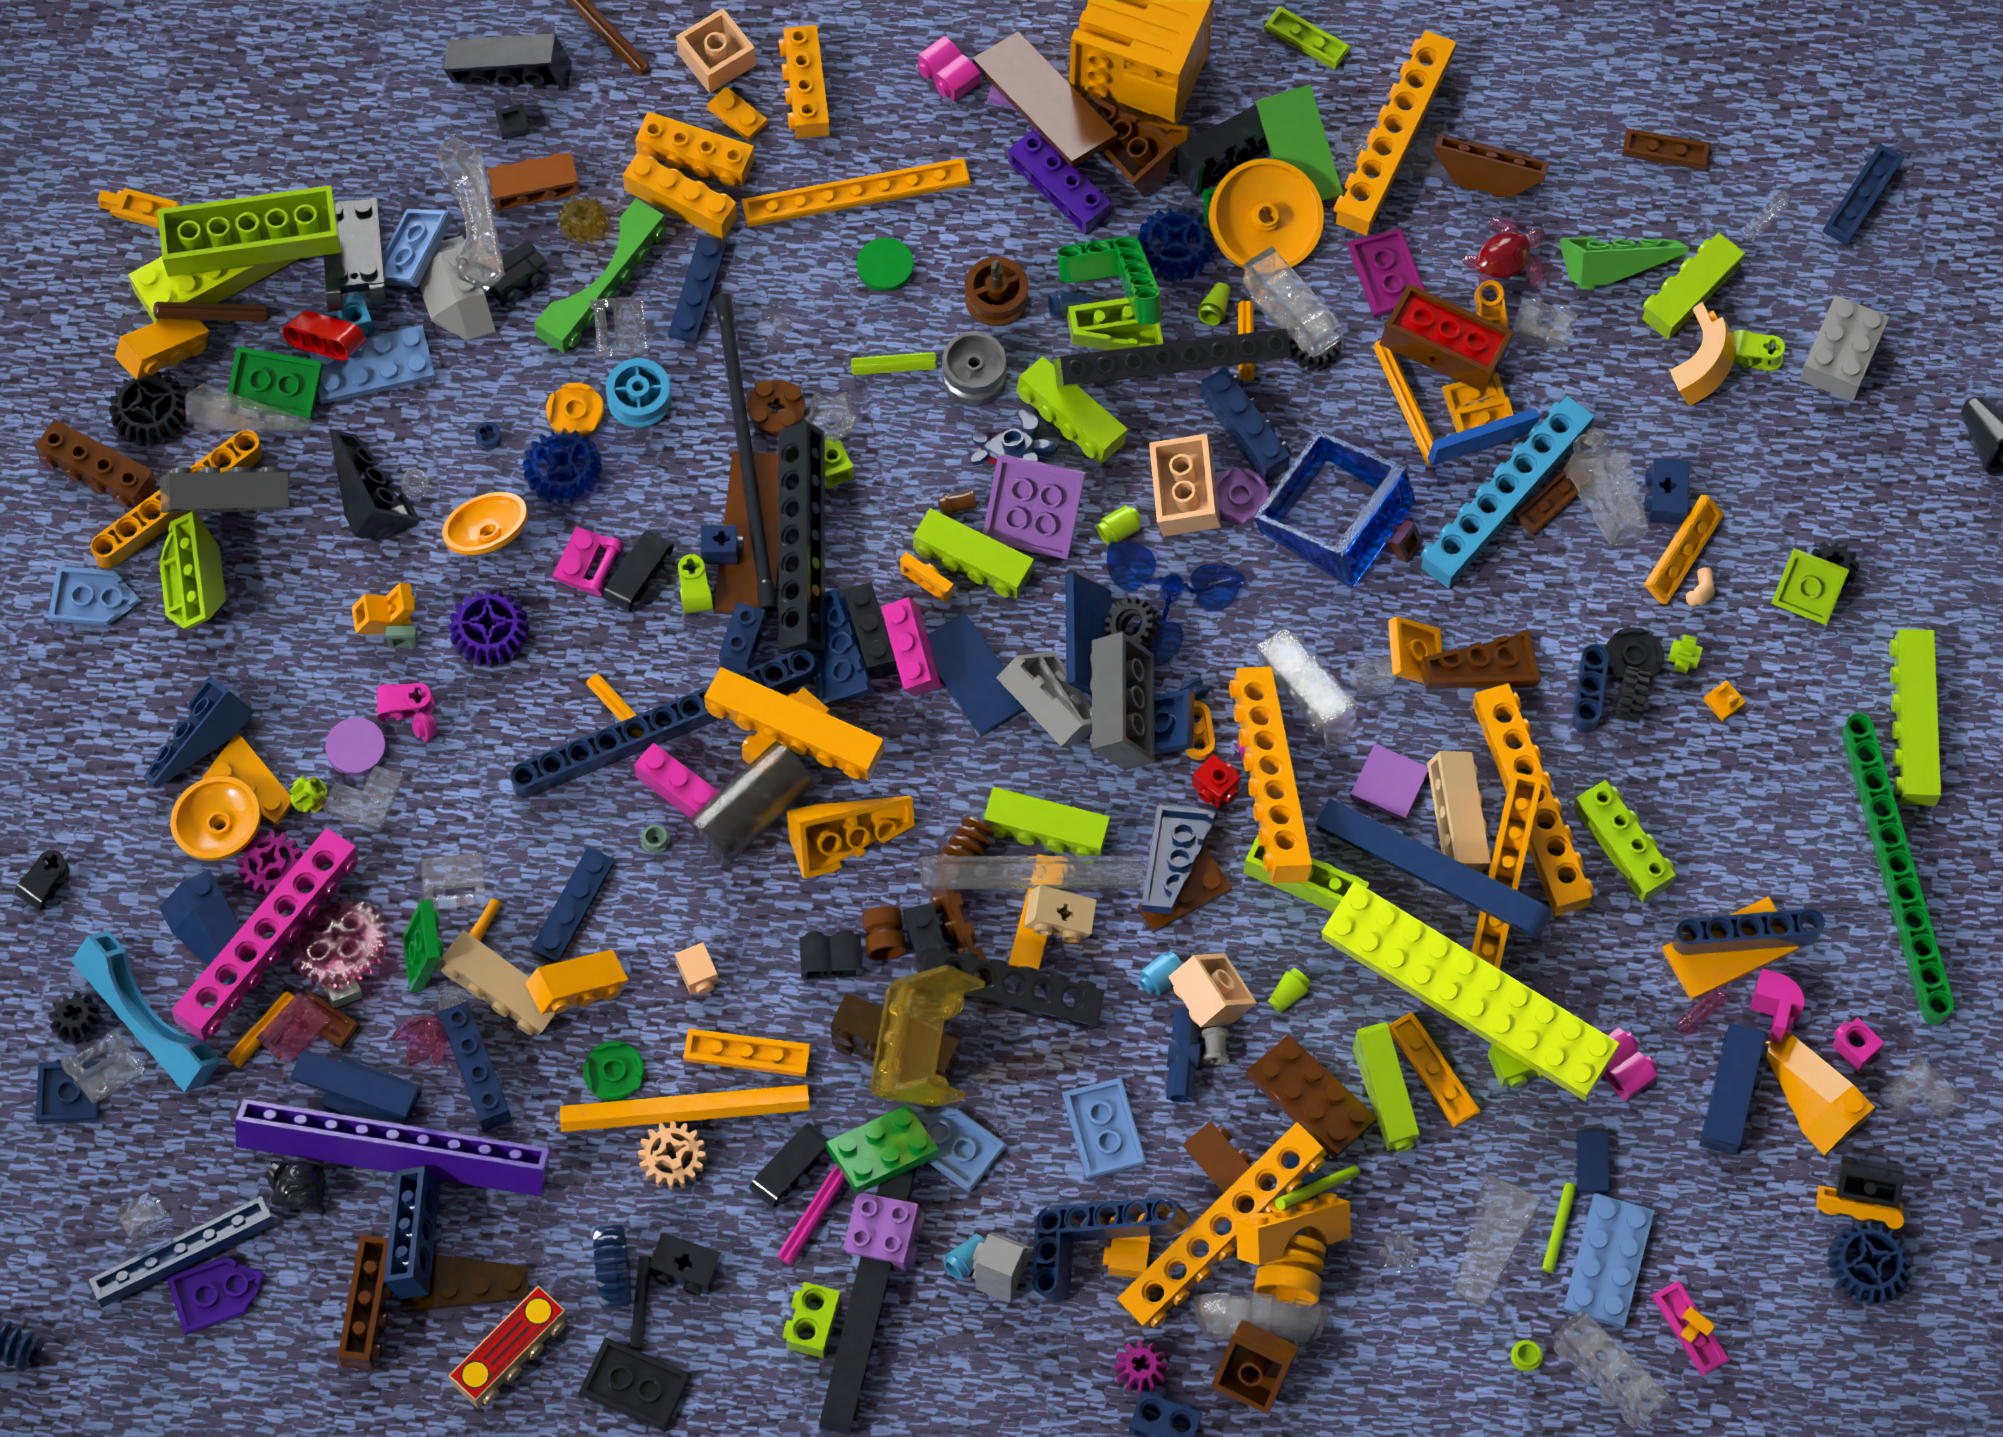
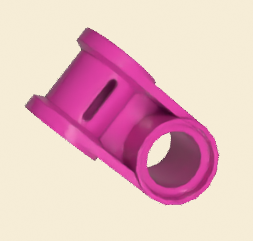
[376,683,435,721]

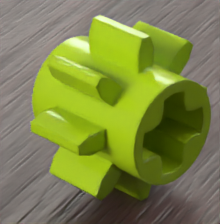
[1668,634,1703,674]
[289,775,328,814]

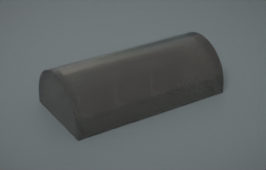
[688,741,814,867]

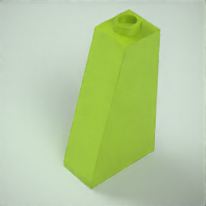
[1352,1021,1419,1152]

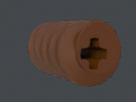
[935,817,994,886]

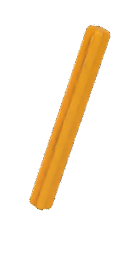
[1374,340,1434,466]

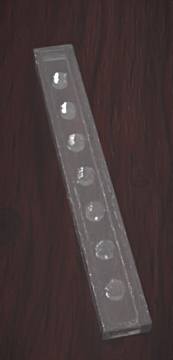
[919,856,1149,889]

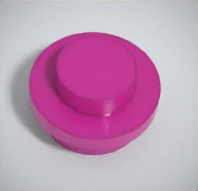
[412,712,437,742]

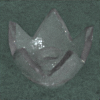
[805,392,857,441]

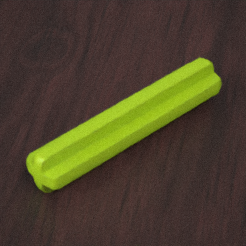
[851,352,937,375]

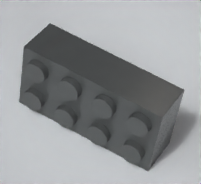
[160,466,289,513]
[1090,632,1155,770]

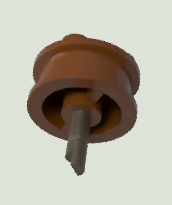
[965,257,1028,326]

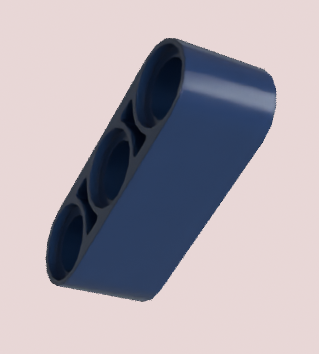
[1572,644,1609,733]

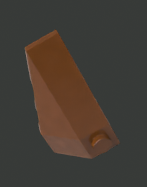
[1084,93,1177,198]

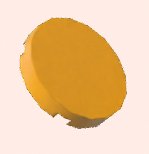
[546,382,604,438]

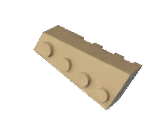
[436,930,555,1035]

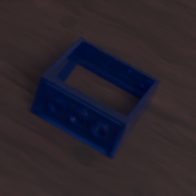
[1254,430,1416,588]

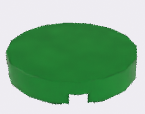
[856,237,914,292]
[583,1041,645,1101]

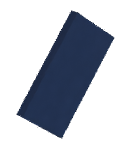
[1065,572,1112,696]
[928,612,1026,737]

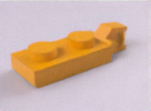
[97,188,180,229]

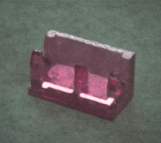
[256,993,331,1064]

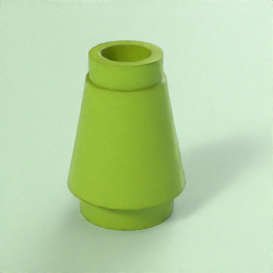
[1198,282,1231,326]
[1267,967,1312,1013]

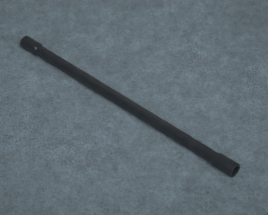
[714,293,778,613]

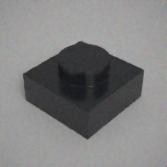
[495,104,530,140]

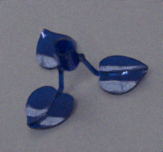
[1106,542,1245,667]

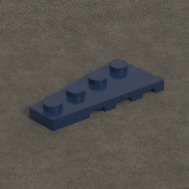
[814,589,874,708]

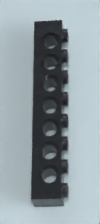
[1053,328,1291,388]
[777,422,825,654]

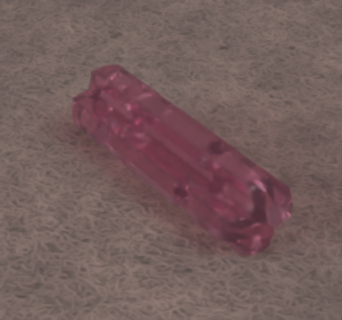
[1675,987,1727,1036]

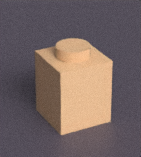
[675,942,719,995]

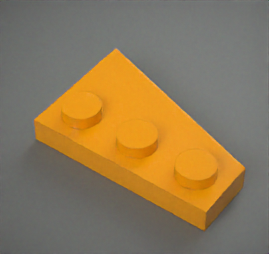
[202,732,293,826]

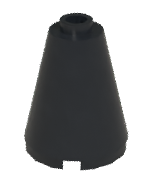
[1961,396,2003,476]

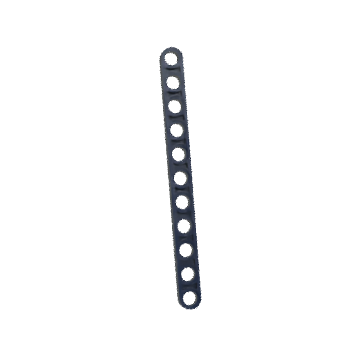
[510,649,816,798]

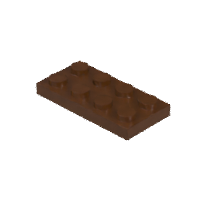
[1245,1034,1378,1159]

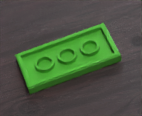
[1255,84,1343,201]

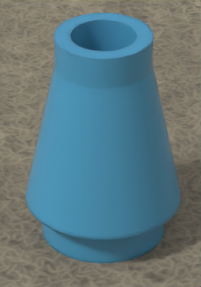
[943,1234,985,1280]

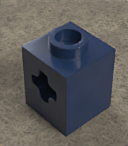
[701,525,743,565]

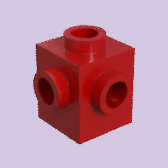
[1192,754,1240,808]

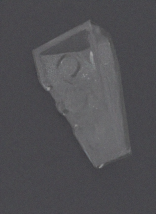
[185,384,313,432]

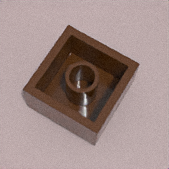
[1210,1319,1300,1414]

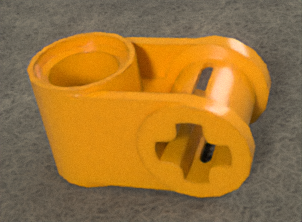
[1474,280,1508,329]

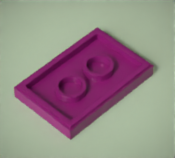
[1347,228,1425,318]

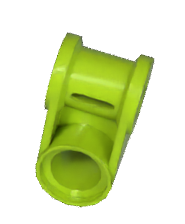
[1733,330,1785,371]
[678,554,713,615]

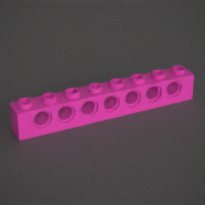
[172,828,358,1042]

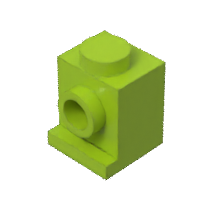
[825,439,854,488]

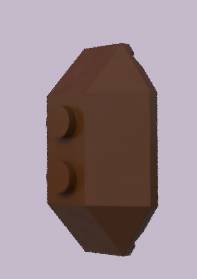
[1433,134,1549,198]

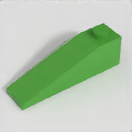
[1560,237,1689,290]

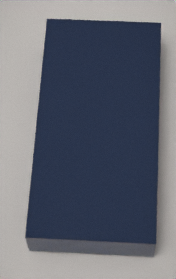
[1576,1130,1609,1194]

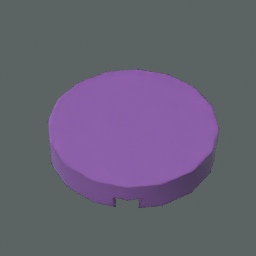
[1216,468,1269,524]
[325,718,386,776]

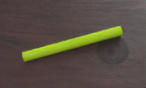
[1275,1165,1360,1210]

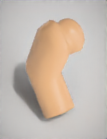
[1686,568,1715,607]

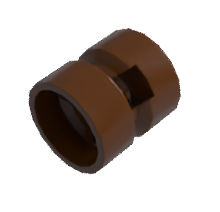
[862,906,906,961]

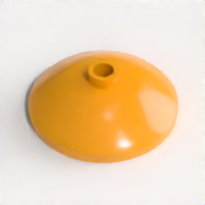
[442,492,528,556]
[170,776,261,861]

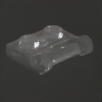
[590,297,648,359]
[421,852,487,911]
[61,1031,146,1104]

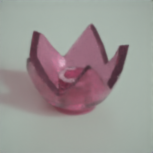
[390,1015,447,1067]

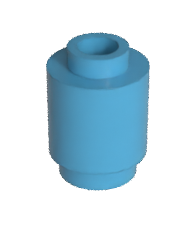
[1139,951,1183,996]

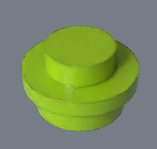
[1510,1340,1543,1372]

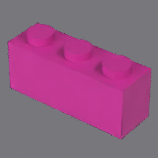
[881,597,942,696]
[634,743,725,829]

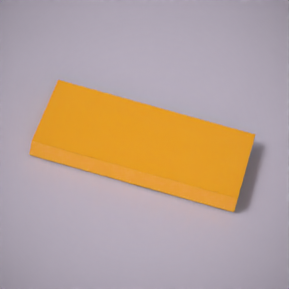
[1661,896,1799,1001]

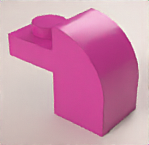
[1750,968,1804,1044]

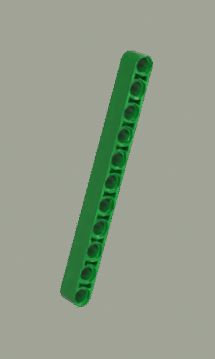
[1842,713,1954,1026]

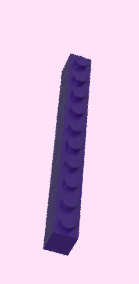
[235,1099,550,1197]

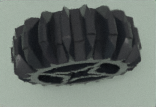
[109,371,189,447]

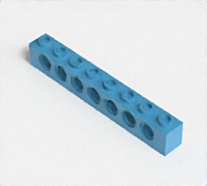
[1421,396,1595,589]

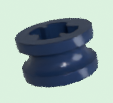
[474,421,502,450]
[1179,677,1209,701]

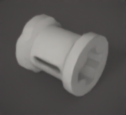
[1202,1027,1230,1065]

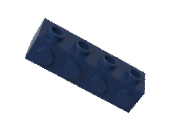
[1200,367,1291,482]
[1699,1023,1769,1155]

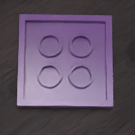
[983,454,1086,559]

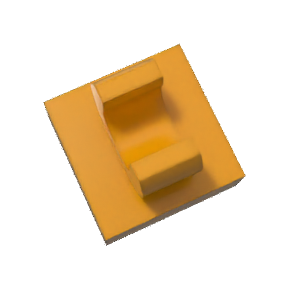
[1703,680,1746,722]
[1680,1306,1717,1343]

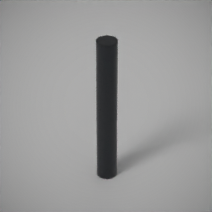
[630,1255,651,1350]

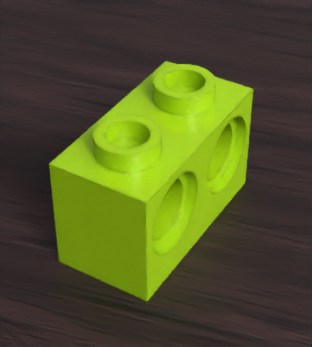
[783,1282,841,1358]

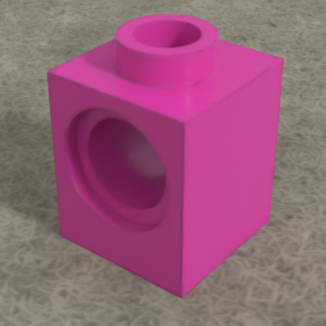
[1832,1017,1884,1072]

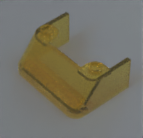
[870,965,985,1107]

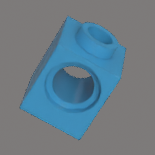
[336,292,374,337]

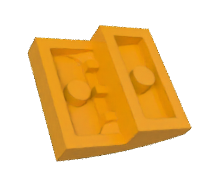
[1441,373,1514,433]

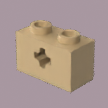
[1024,885,1096,943]

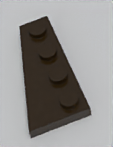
[402,1254,529,1313]

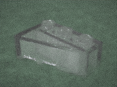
[1563,449,1648,546]

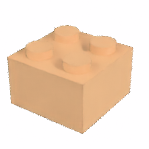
[676,8,756,94]
[1168,953,1257,1027]

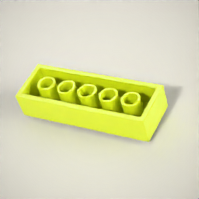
[128,257,300,322]

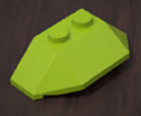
[159,511,226,630]

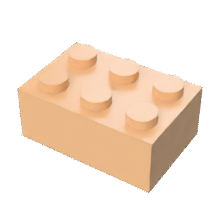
[1149,434,1221,537]

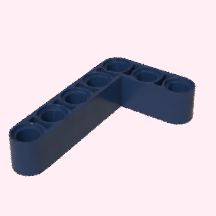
[1032,1197,1189,1303]

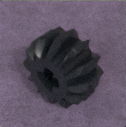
[1811,539,1859,590]
[48,991,102,1045]

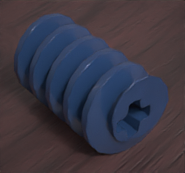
[0,1317,45,1372]

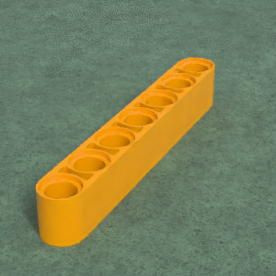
[90,430,263,569]

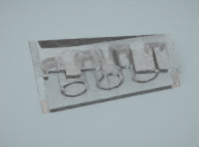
[1243,246,1342,358]
[1256,628,1359,756]

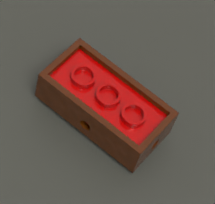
[1379,283,1514,393]

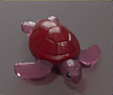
[1462,217,1545,287]

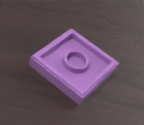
[1350,744,1428,821]

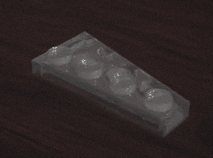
[1455,1172,1541,1308]

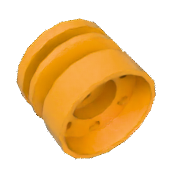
[1253,1234,1326,1306]

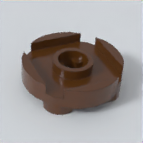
[747,380,806,436]

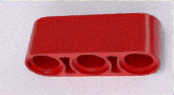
[282,310,366,361]

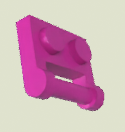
[552,526,625,597]

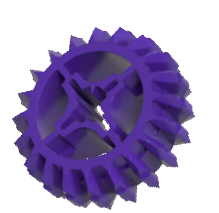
[448,587,530,667]

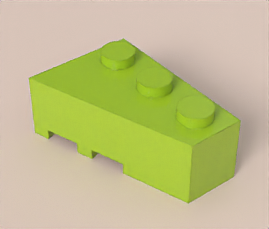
[1067,298,1163,350]

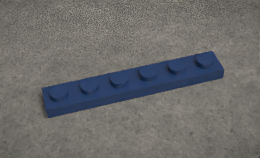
[88,1196,275,1308]

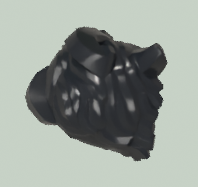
[267,1160,327,1215]

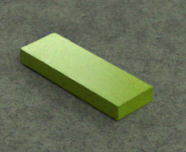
[1264,6,1351,70]

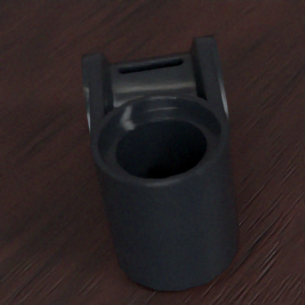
[14,850,70,911]

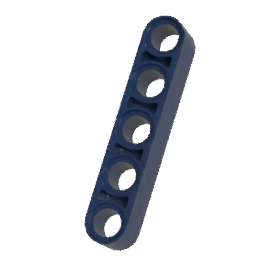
[1672,909,1825,955]

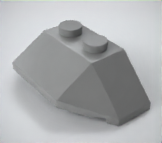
[419,235,496,341]

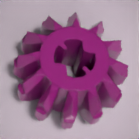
[1113,1340,1168,1395]

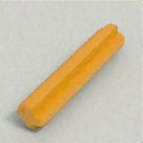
[1238,301,1255,381]
[586,673,644,738]
[227,991,298,1068]

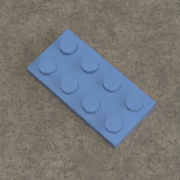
[309,325,435,405]
[1563,1193,1655,1329]

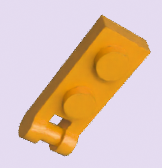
[1816,1185,1904,1229]

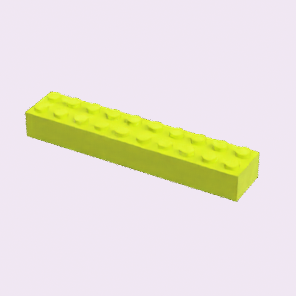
[1321,881,1620,1102]

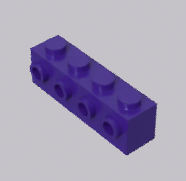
[1008,129,1112,235]

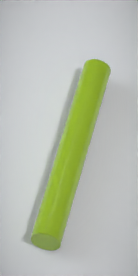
[1541,1183,1577,1274]

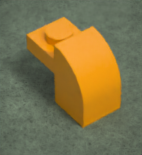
[351,583,415,635]

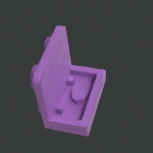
[844,1193,925,1274]

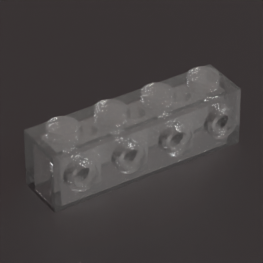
[1552,1308,1673,1431]

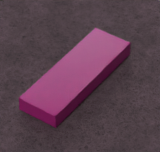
[1652,1280,1730,1377]

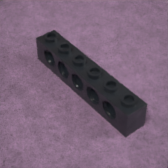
[914,945,1105,1030]

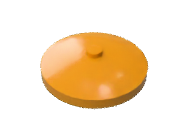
[1209,158,1324,274]

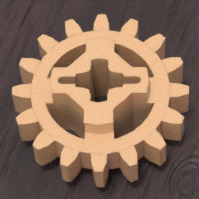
[638,1121,706,1190]

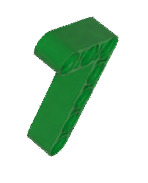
[1057,236,1162,325]

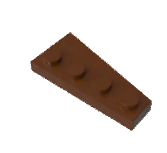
[1420,629,1541,689]
[930,868,987,986]

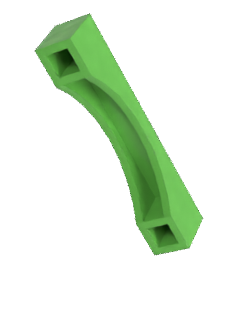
[534,198,666,353]

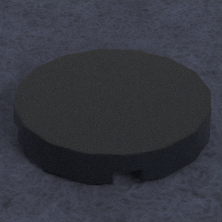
[1605,627,1664,681]

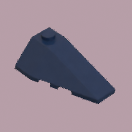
[159,869,267,990]

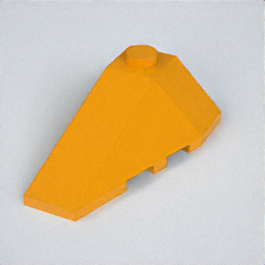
[787,796,915,879]
[1766,1033,1875,1156]

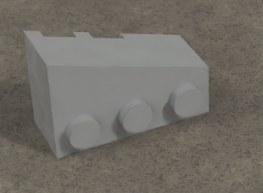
[996,651,1092,747]
[972,1234,1034,1303]

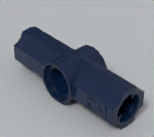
[1166,1007,1200,1103]

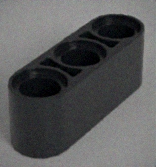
[603,530,674,613]
[749,1122,829,1209]

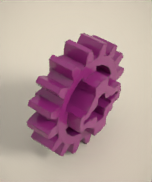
[236,830,303,897]

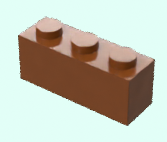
[487,152,580,211]

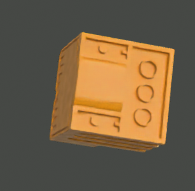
[1069,0,1214,125]

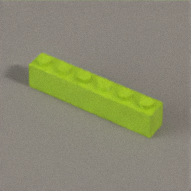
[1889,629,1941,806]

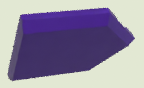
[166,1256,266,1335]

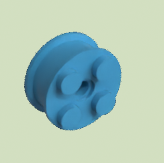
[606,358,672,428]

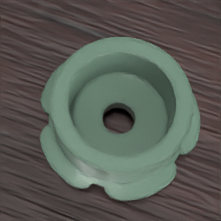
[641,825,670,854]

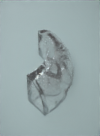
[1194,1293,1328,1348]

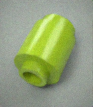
[1096,505,1142,545]

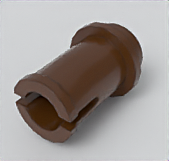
[938,490,977,517]

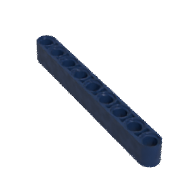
[1314,798,1554,939]

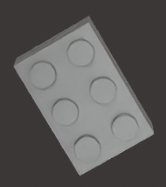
[1799,295,1889,401]

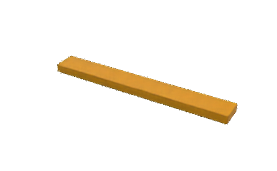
[741,158,971,227]
[560,1084,810,1132]

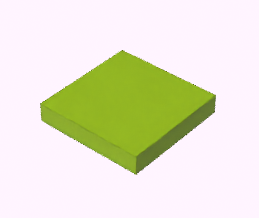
[1771,548,1849,625]

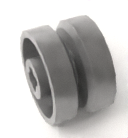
[942,331,1006,407]

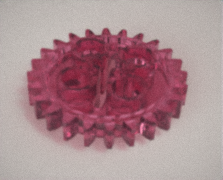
[288,898,389,988]

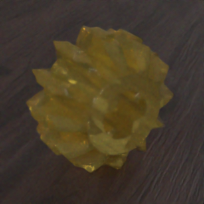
[558,194,607,244]

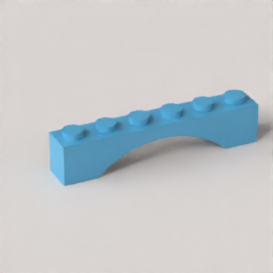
[71,930,222,1092]

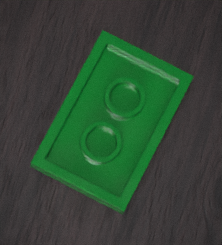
[225,346,324,420]
[402,900,444,993]
[826,1104,939,1194]

